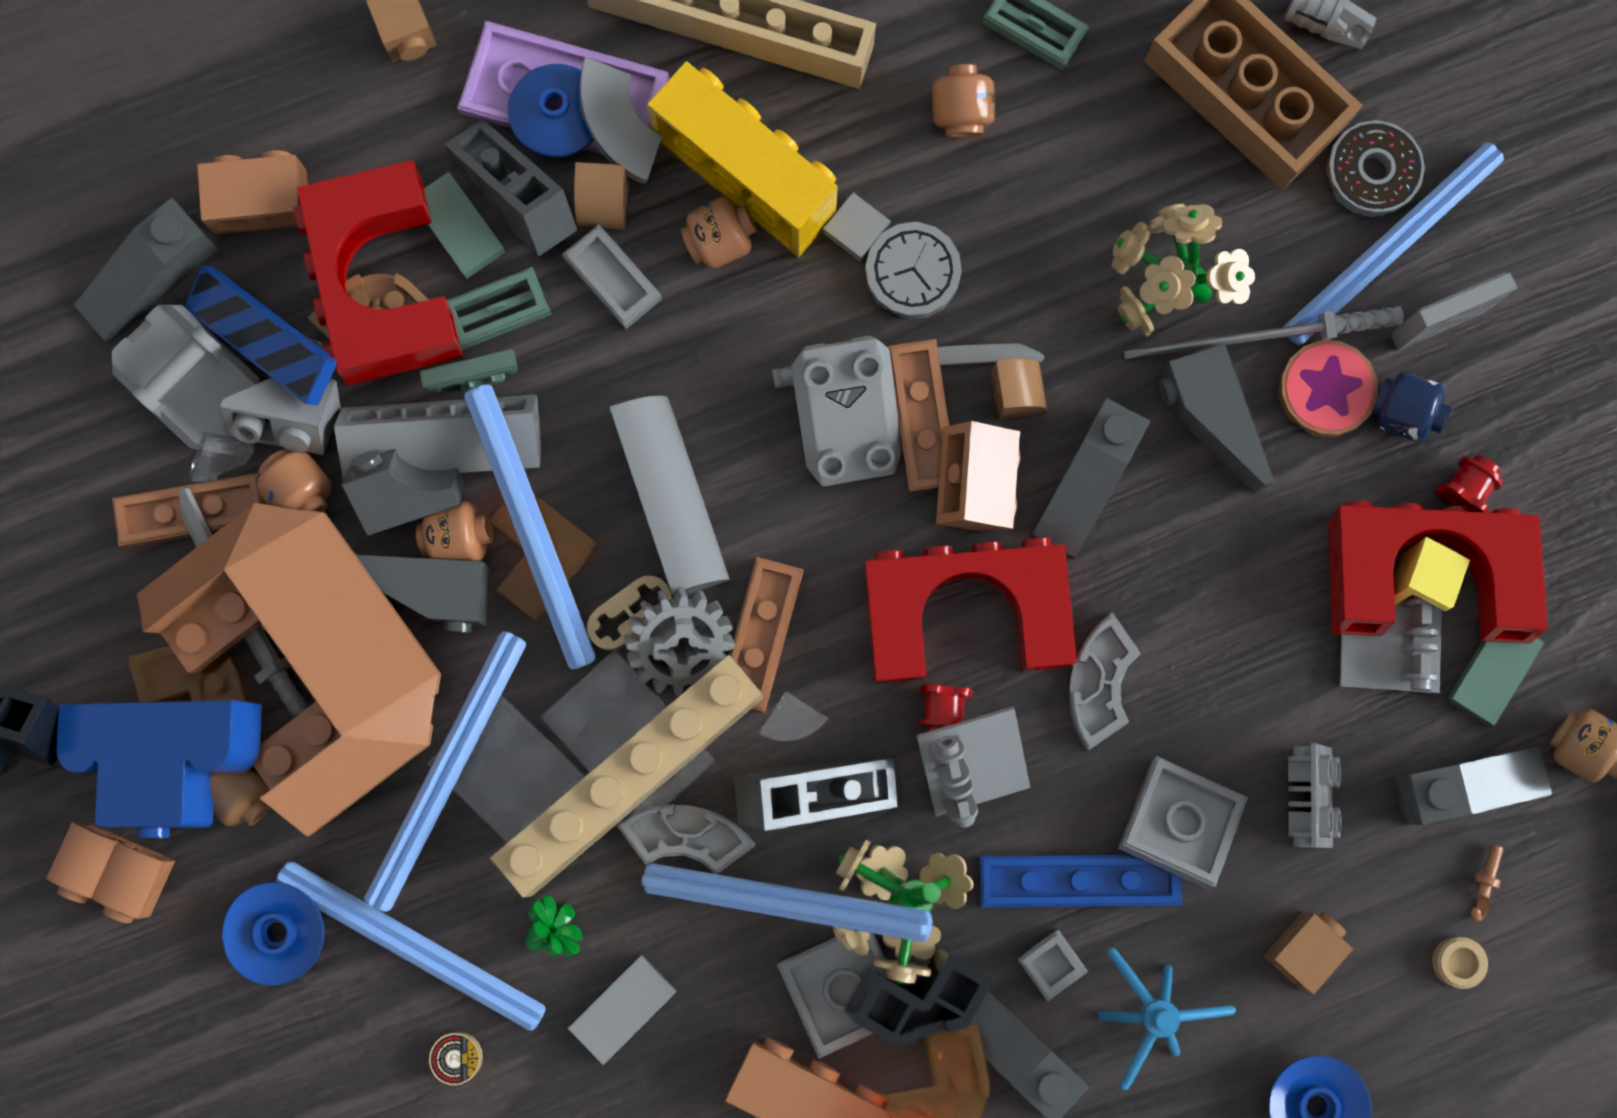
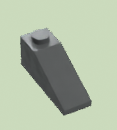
[444,119,577,257]
[74,197,219,343]
[1158,344,1275,494]
[1031,398,1151,559]
[356,555,491,634]
[1393,746,1552,825]
[733,757,898,831]
[956,991,1089,1118]

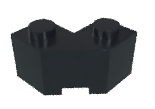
[0,686,59,775]
[844,947,994,1047]

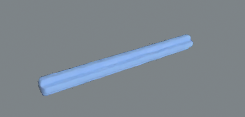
[1284,143,1504,346]
[464,384,596,669]
[364,631,526,912]
[275,862,546,1030]
[641,863,932,942]

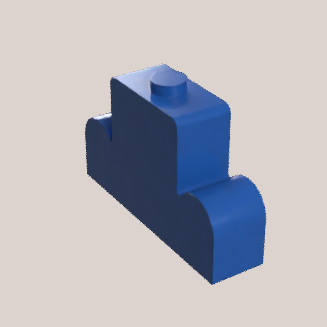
[56,700,262,838]

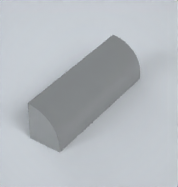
[334,394,541,481]
[610,395,730,598]

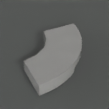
[579,57,662,185]
[1068,613,1141,751]
[616,805,756,874]

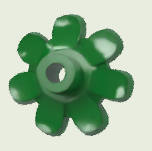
[525,896,582,957]

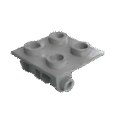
[1339,594,1442,693]
[916,706,1031,828]
[1288,743,1342,848]

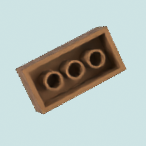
[1144,0,1363,191]

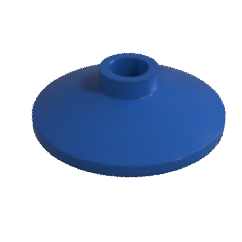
[508,64,594,158]
[222,882,324,986]
[1268,1055,1372,1118]

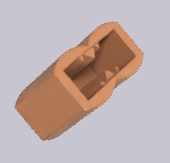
[46,822,175,924]

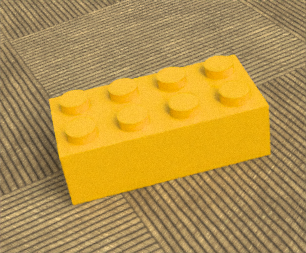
[647,61,838,258]

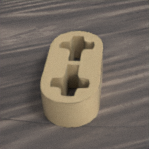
[587,576,673,651]

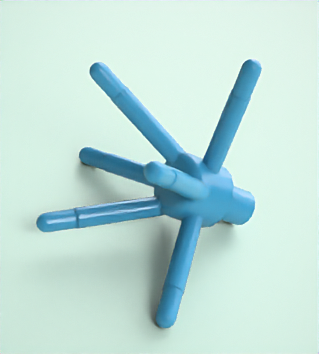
[1097,948,1236,1090]

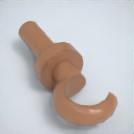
[1471,845,1504,921]

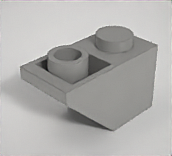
[220,378,341,455]

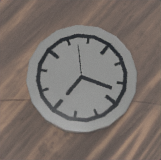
[865,222,962,320]

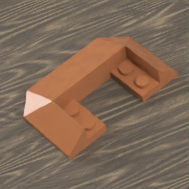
[137,503,441,837]

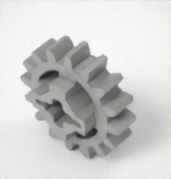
[624,587,735,696]

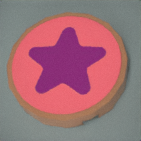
[1278,340,1378,438]

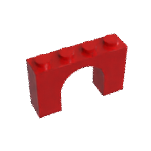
[293,160,463,386]
[1328,501,1548,644]
[864,538,1077,684]

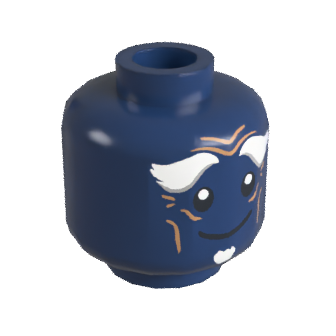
[1372,372,1452,443]

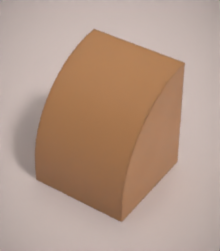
[574,162,629,230]
[991,358,1047,420]

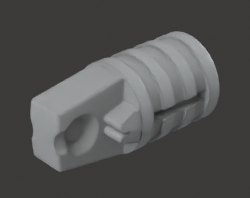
[1283,0,1376,49]

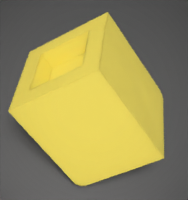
[1394,537,1470,611]

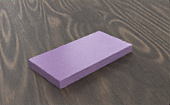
[457,21,669,154]

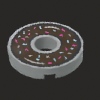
[1325,120,1425,218]

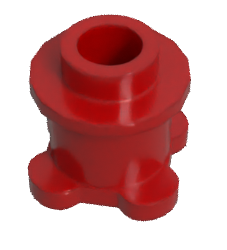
[1435,455,1504,513]
[918,684,973,732]

